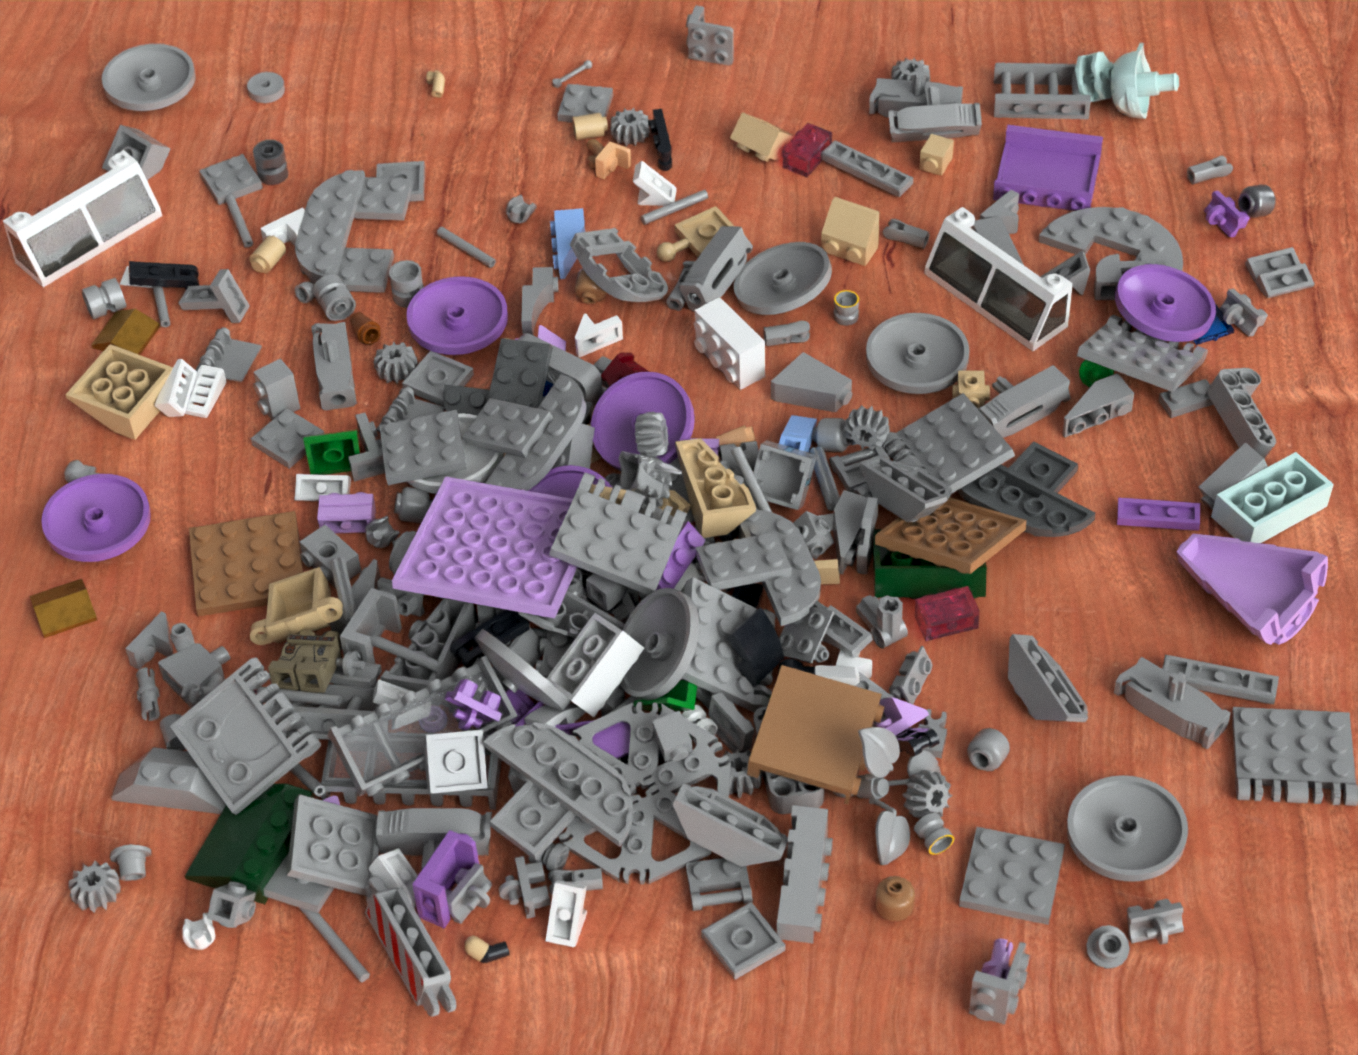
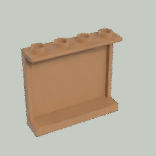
[747,665,885,805]

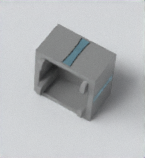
[749,440,817,510]

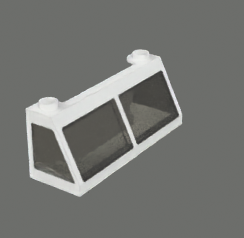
[3,150,162,287]
[925,207,1073,351]

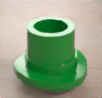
[1079,359,1115,388]

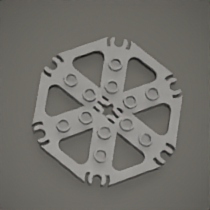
[558,702,731,885]

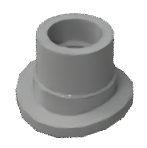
[110,844,152,881]
[1086,925,1129,969]

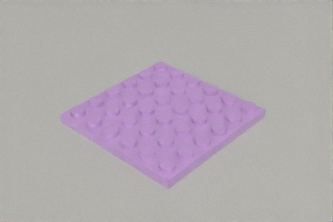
[392,477,577,618]

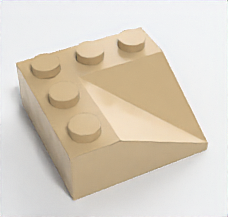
[66,344,173,440]

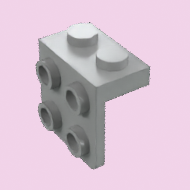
[686,6,734,65]
[969,942,1030,1025]

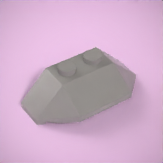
[860,456,952,522]
[1008,634,1088,722]
[111,747,226,814]
[673,784,788,867]

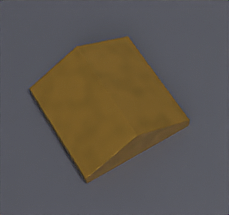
[91,309,160,355]
[30,579,97,638]

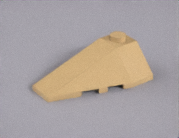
[675,438,756,538]

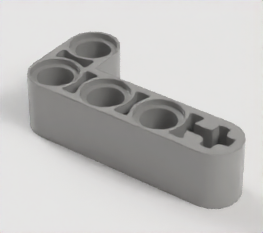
[517,333,603,406]
[1207,368,1276,459]
[754,706,824,814]

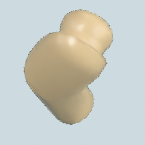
[426,70,445,97]

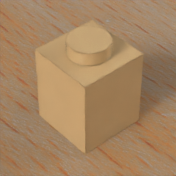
[920,134,954,176]

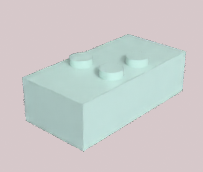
[1211,452,1334,543]

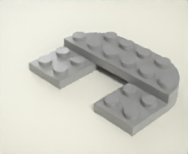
[295,170,414,293]

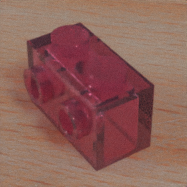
[781,123,832,178]
[915,586,980,641]

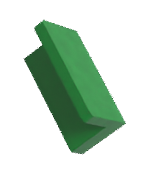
[633,680,697,713]

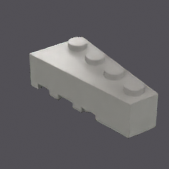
[380,598,479,706]
[777,805,833,943]

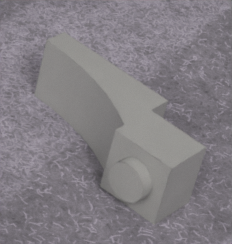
[521,267,559,336]
[813,602,873,658]

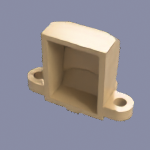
[250,567,343,645]

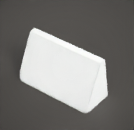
[295,474,351,501]
[369,848,418,908]

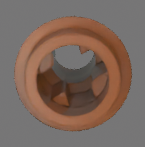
[350,312,381,345]

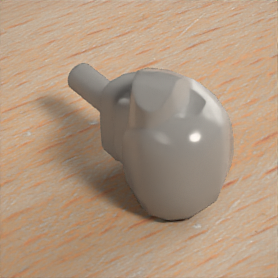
[64,460,99,483]

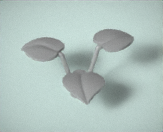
[857,727,941,865]

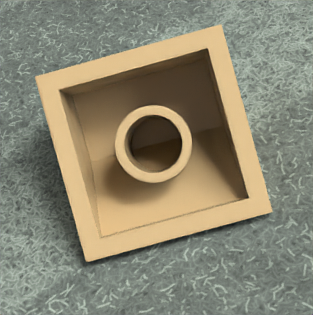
[730,112,800,162]
[821,197,879,266]

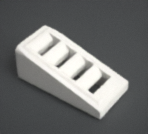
[154,359,197,417]
[185,365,227,418]

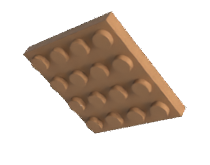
[875,497,1026,574]
[189,511,303,617]

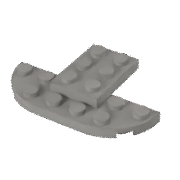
[462,374,586,491]
[696,509,821,626]
[484,722,633,860]

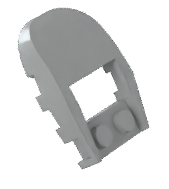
[570,228,668,302]

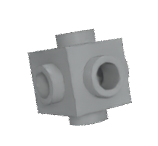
[793,511,834,559]
[207,882,256,928]

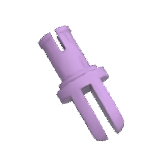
[982,939,1013,979]

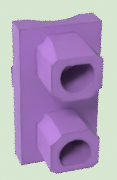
[1204,191,1250,237]
[444,679,502,731]

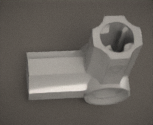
[856,595,908,649]

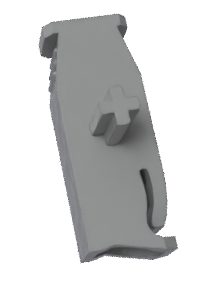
[869,69,963,118]
[888,86,982,143]
[679,226,753,312]
[311,322,357,411]
[977,365,1071,438]
[1114,657,1231,749]
[376,808,492,870]

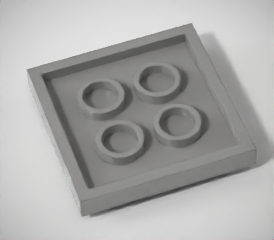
[379,410,467,485]
[287,794,379,896]
[959,827,1065,925]

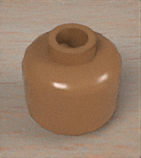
[575,269,608,304]
[876,876,915,921]

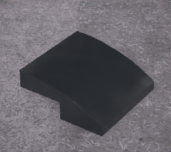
[727,607,784,688]

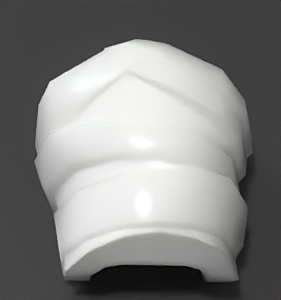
[182,912,216,950]

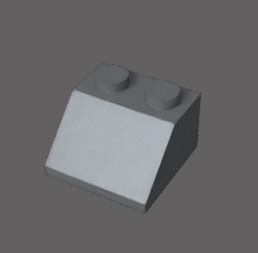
[102,125,171,188]

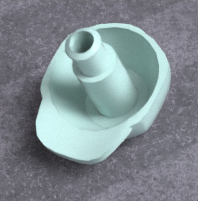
[1111,43,1179,119]

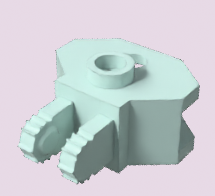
[1075,51,1114,102]

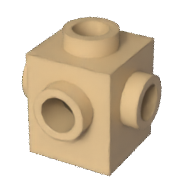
[952,371,990,408]

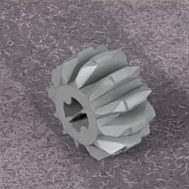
[891,58,930,82]
[610,108,650,146]
[374,342,418,384]
[844,405,890,450]
[634,412,669,458]
[714,748,763,798]
[902,770,953,819]
[68,860,121,913]

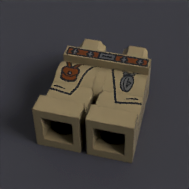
[268,630,342,693]

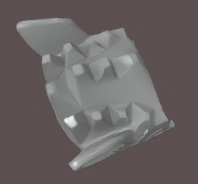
[618,451,682,509]

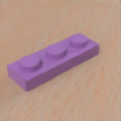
[1117,498,1200,531]
[656,521,706,590]

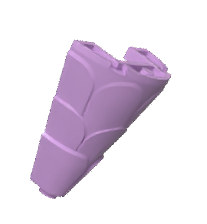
[1176,534,1328,645]

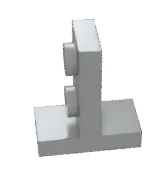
[178,269,250,323]
[348,413,385,482]

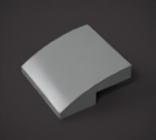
[1245,247,1315,298]

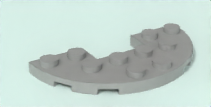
[1039,207,1183,271]

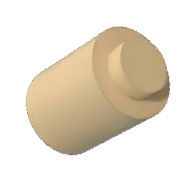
[572,113,608,140]
[249,236,286,273]

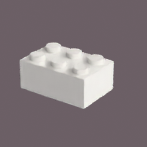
[694,297,765,390]
[546,613,644,717]

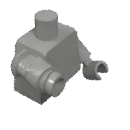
[158,623,231,708]

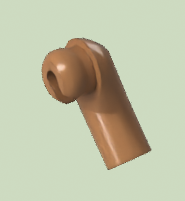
[587,139,604,169]

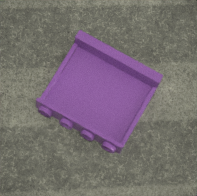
[993,125,1103,211]

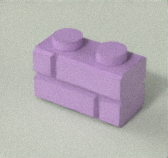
[317,492,376,533]

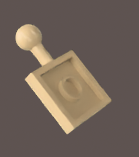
[657,206,734,262]

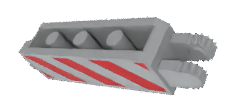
[365,876,457,1017]

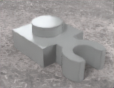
[918,709,947,758]

